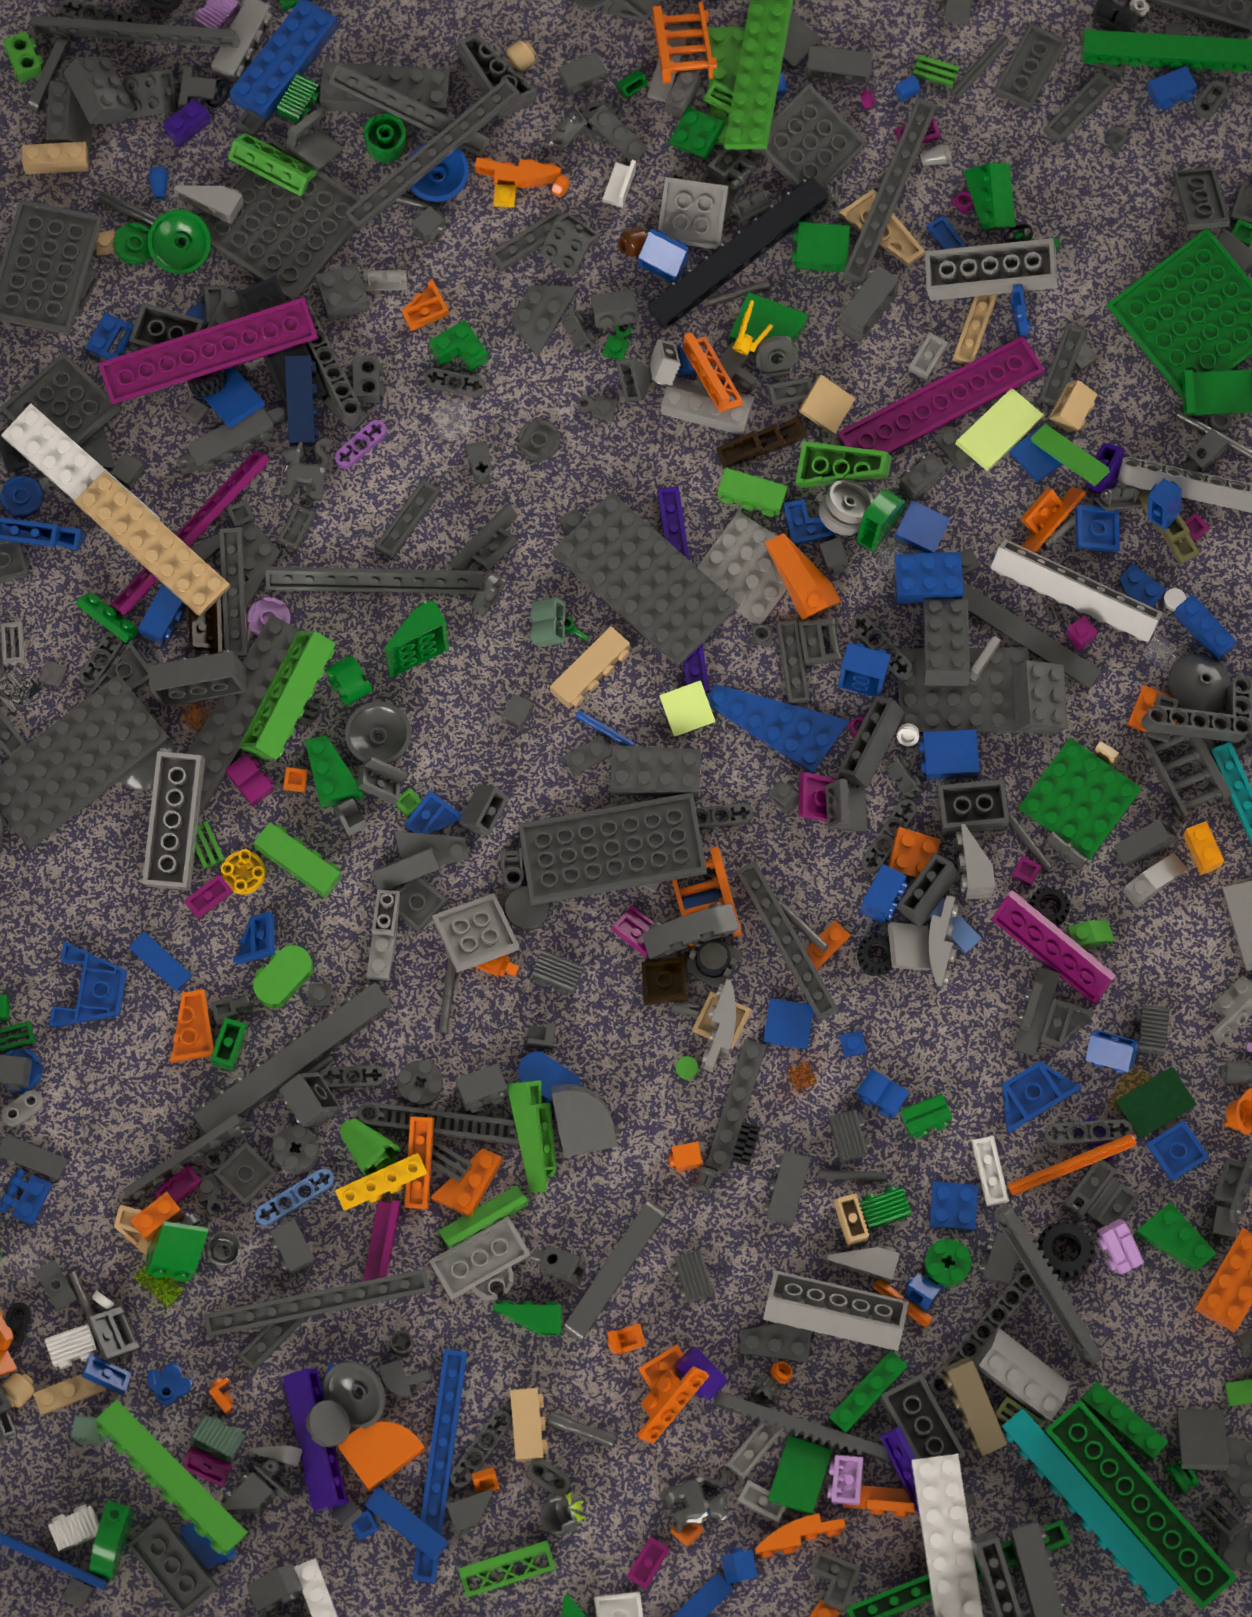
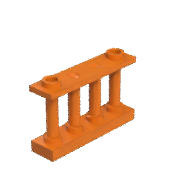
[653,2,717,83]
[670,847,742,949]

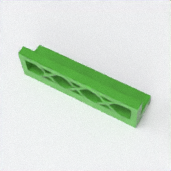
[228,133,318,196]
[439,1185,529,1249]
[458,1540,556,1598]

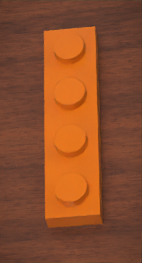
[404,1116,434,1209]

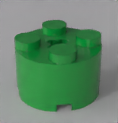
[364,113,407,163]
[324,654,373,707]
[924,1239,971,1289]

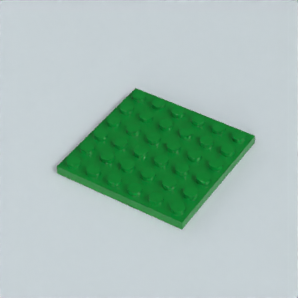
[1106,229,1252,399]

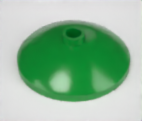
[148,209,211,274]

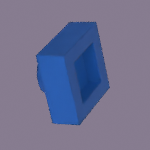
[839,1030,867,1058]

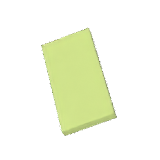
[956,389,1044,471]

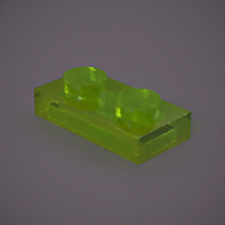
[134,1265,184,1308]

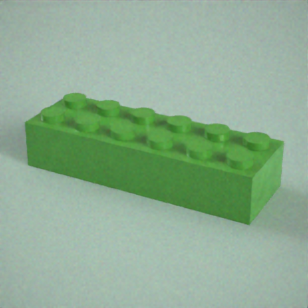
[238,631,336,760]

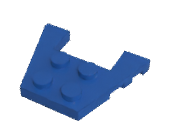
[49,941,127,1028]

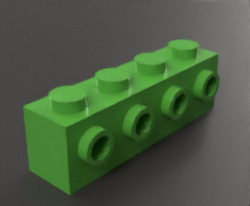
[253,822,342,899]

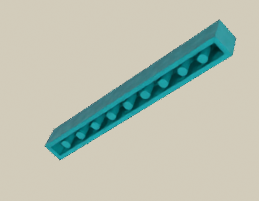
[1002,1408,1179,1605]

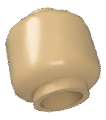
[505,41,536,72]
[1,1373,34,1408]

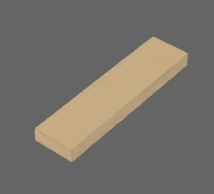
[952,294,998,365]

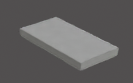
[1222,881,1252,973]

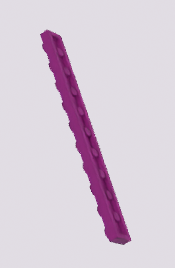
[109,450,270,615]

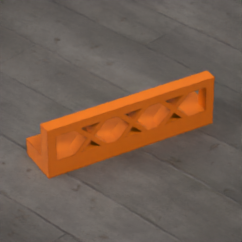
[682,332,743,413]

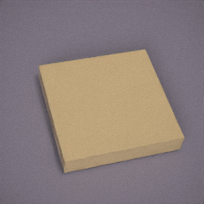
[798,375,855,434]
[692,991,752,1050]

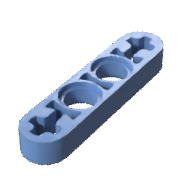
[255,1169,335,1226]

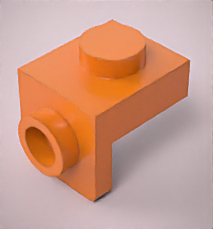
[607,1324,646,1354]

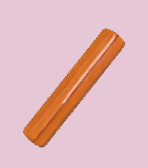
[872,1279,933,1328]

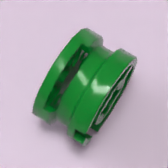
[1165,1459,1199,1495]

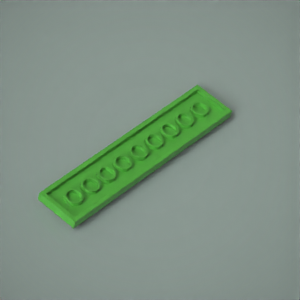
[724,0,793,149]

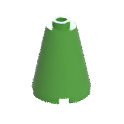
[340,1119,401,1177]

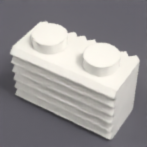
[45,1324,99,1369]
[48,1505,99,1553]

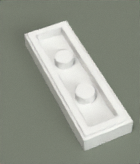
[971,1136,1009,1206]

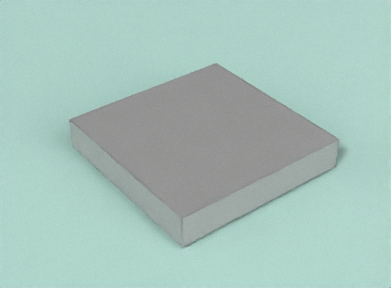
[888,922,932,970]

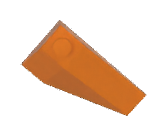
[764,533,841,621]

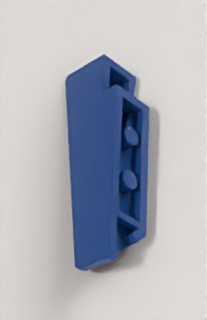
[0,517,87,551]

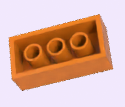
[1195,1228,1252,1333]

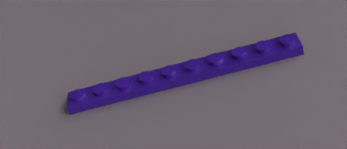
[657,486,709,693]

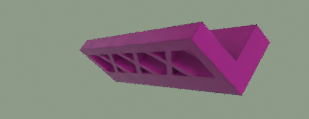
[363,1200,401,1281]

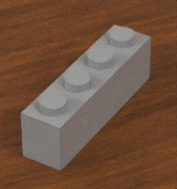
[211,0,273,83]

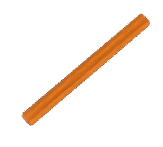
[1008,1134,1137,1196]

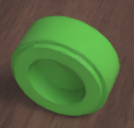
[676,1056,698,1080]

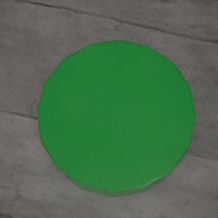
[113,222,151,265]

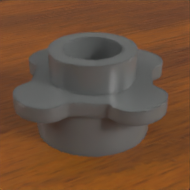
[751,625,773,646]

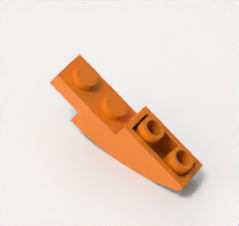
[475,157,561,188]
[754,1513,846,1559]

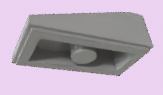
[249,1446,302,1467]

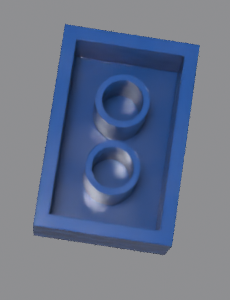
[894,552,963,604]
[838,643,891,697]

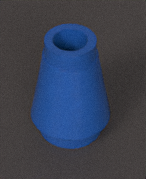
[148,167,169,199]

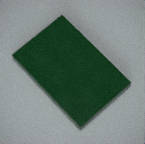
[1115,1067,1197,1140]

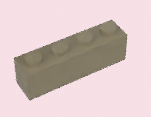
[942,1357,1007,1456]

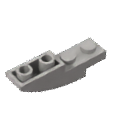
[366,889,400,981]
[929,895,960,988]
[702,979,736,1072]

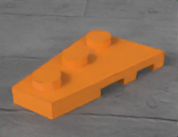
[431,1148,503,1218]

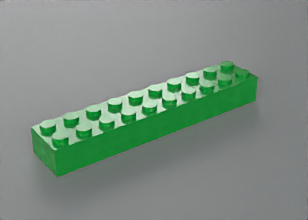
[1045,1400,1237,1611]

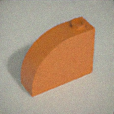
[336,1422,426,1492]

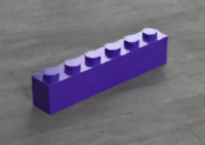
[283,1368,348,1511]

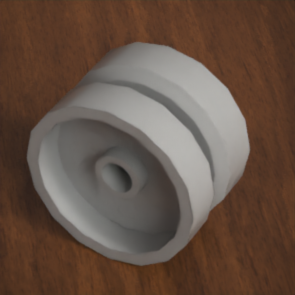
[819,479,873,536]

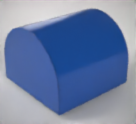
[894,75,921,102]

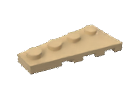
[839,189,925,266]

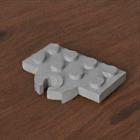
[429,1216,531,1302]

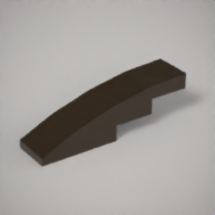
[716,416,807,468]

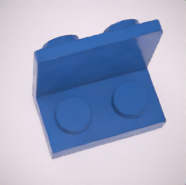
[180,1523,238,1569]

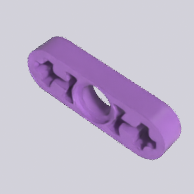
[335,420,386,469]

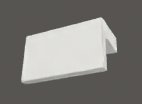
[603,160,636,208]

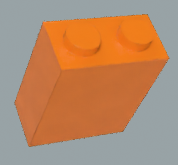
[130,1192,184,1243]

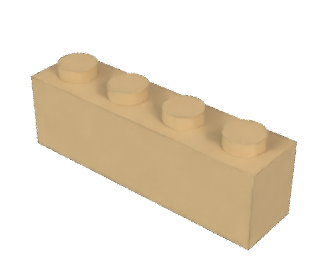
[550,626,630,709]

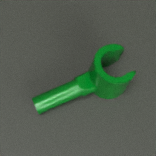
[564,617,590,642]

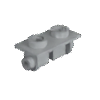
[363,270,407,291]

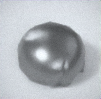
[206,1230,242,1267]

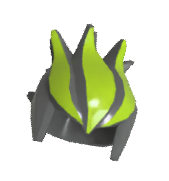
[539,1493,586,1535]

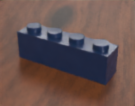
[285,355,319,445]

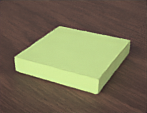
[659,680,715,737]

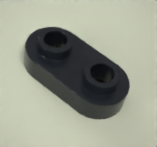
[5,1302,32,1348]

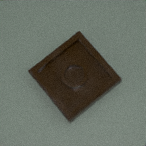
[641,956,689,1006]

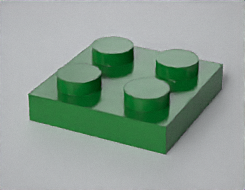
[668,107,726,160]

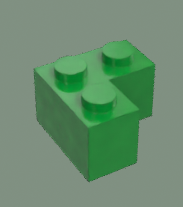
[429,319,489,372]

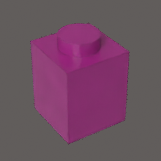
[1065,616,1098,652]

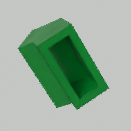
[616,69,648,98]

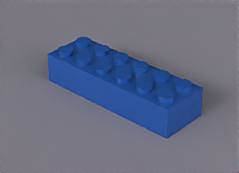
[229,0,338,123]

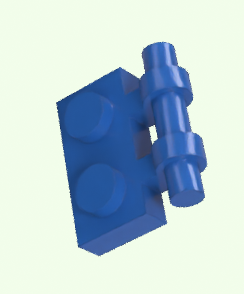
[0,1169,53,1226]

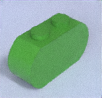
[253,945,313,1009]

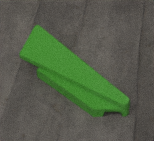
[507,1080,557,1193]

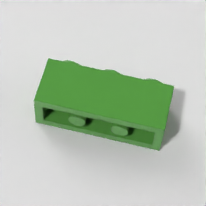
[717,468,788,517]

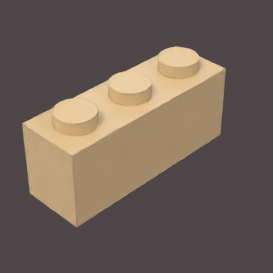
[22,142,89,174]
[510,1388,548,1462]

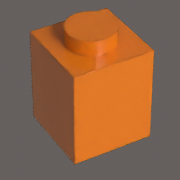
[668,1141,703,1173]

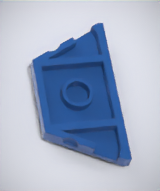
[1002,1061,1082,1134]

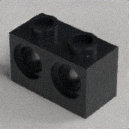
[1090,0,1141,32]

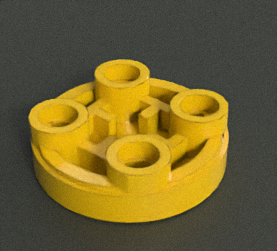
[221,849,266,895]

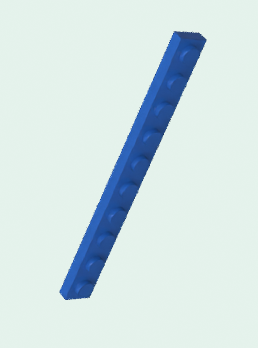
[412,1349,468,1584]

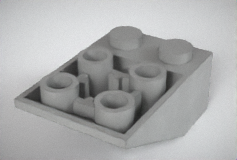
[955,824,995,900]

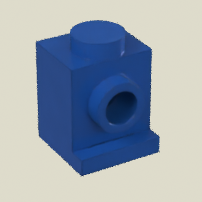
[904,1273,943,1312]

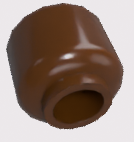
[618,226,649,257]

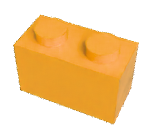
[1183,821,1224,875]

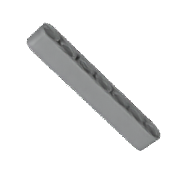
[1117,457,1252,513]

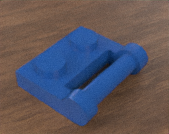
[85,312,135,360]

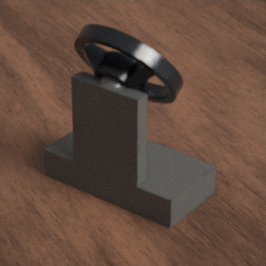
[178,66,231,110]

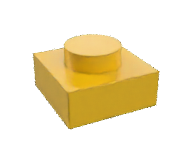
[493,184,516,208]

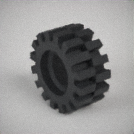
[187,370,227,397]
[1030,885,1070,926]
[857,933,893,976]
[732,1122,760,1166]

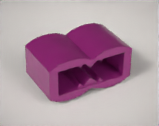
[225,754,274,807]

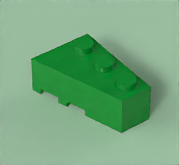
[963,163,1016,230]
[305,735,364,809]
[1134,1202,1217,1272]

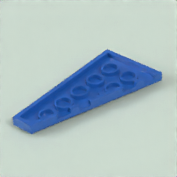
[707,684,850,774]

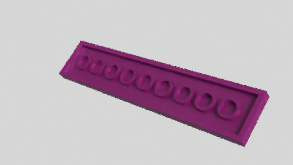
[98,297,318,405]
[837,336,1045,454]

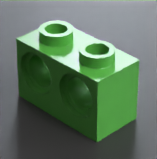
[3,31,44,84]

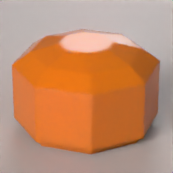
[552,175,570,198]

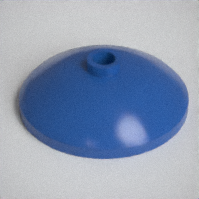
[409,143,469,202]

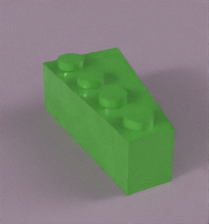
[795,441,892,488]

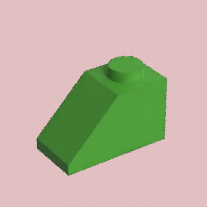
[1065,920,1115,950]

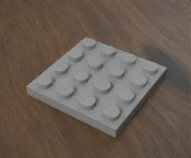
[697,511,810,625]

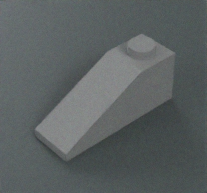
[174,185,244,225]
[1123,852,1188,909]
[826,1246,900,1283]

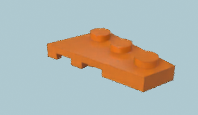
[170,989,214,1063]

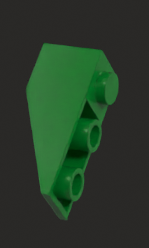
[492,1300,562,1336]

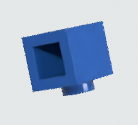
[721,1547,758,1584]

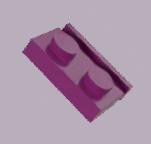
[611,905,655,957]

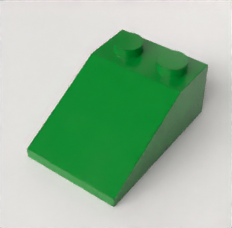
[145,1221,209,1282]

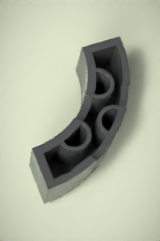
[642,902,739,959]

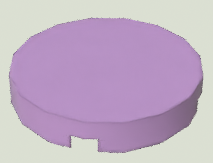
[247,597,291,636]

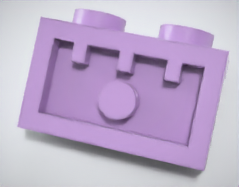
[828,1455,864,1505]

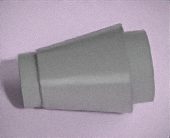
[920,144,952,166]

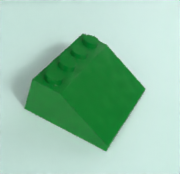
[384,600,449,678]

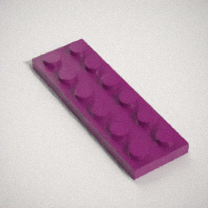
[991,890,1116,1005]

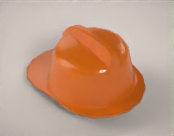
[1223,1088,1252,1135]

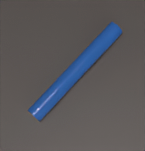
[575,710,636,746]

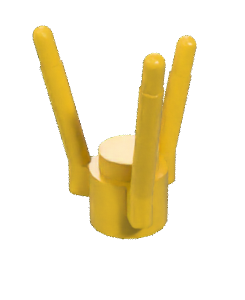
[732,300,773,355]

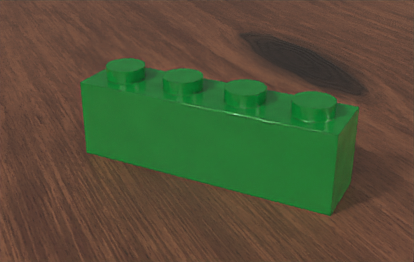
[828,1350,908,1434]
[1081,1381,1169,1462]

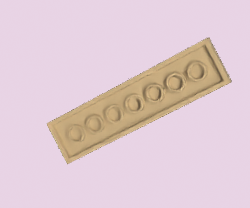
[74,471,231,617]

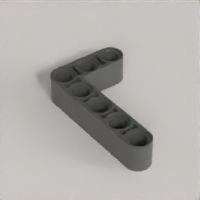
[1141,675,1252,742]

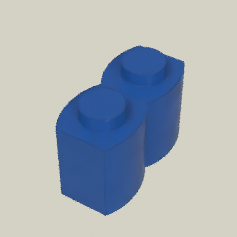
[857,1069,910,1118]

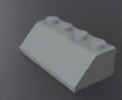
[661,376,755,436]
[974,1328,1070,1421]

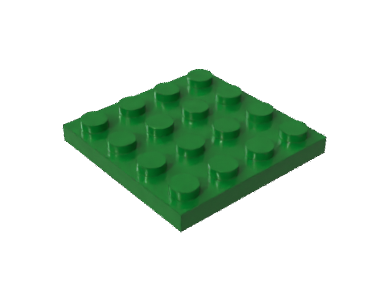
[1018,737,1142,860]

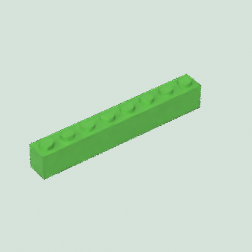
[95,1399,248,1556]

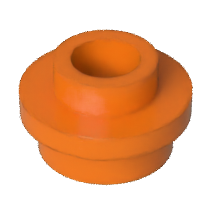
[770,1361,793,1384]

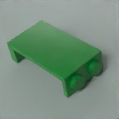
[1181,369,1252,416]

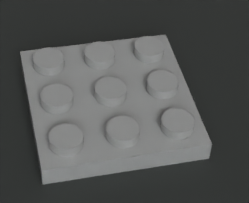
[658,177,729,249]
[432,893,519,973]

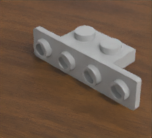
[1211,975,1252,1045]

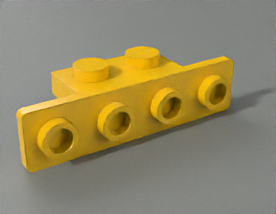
[335,1153,427,1211]

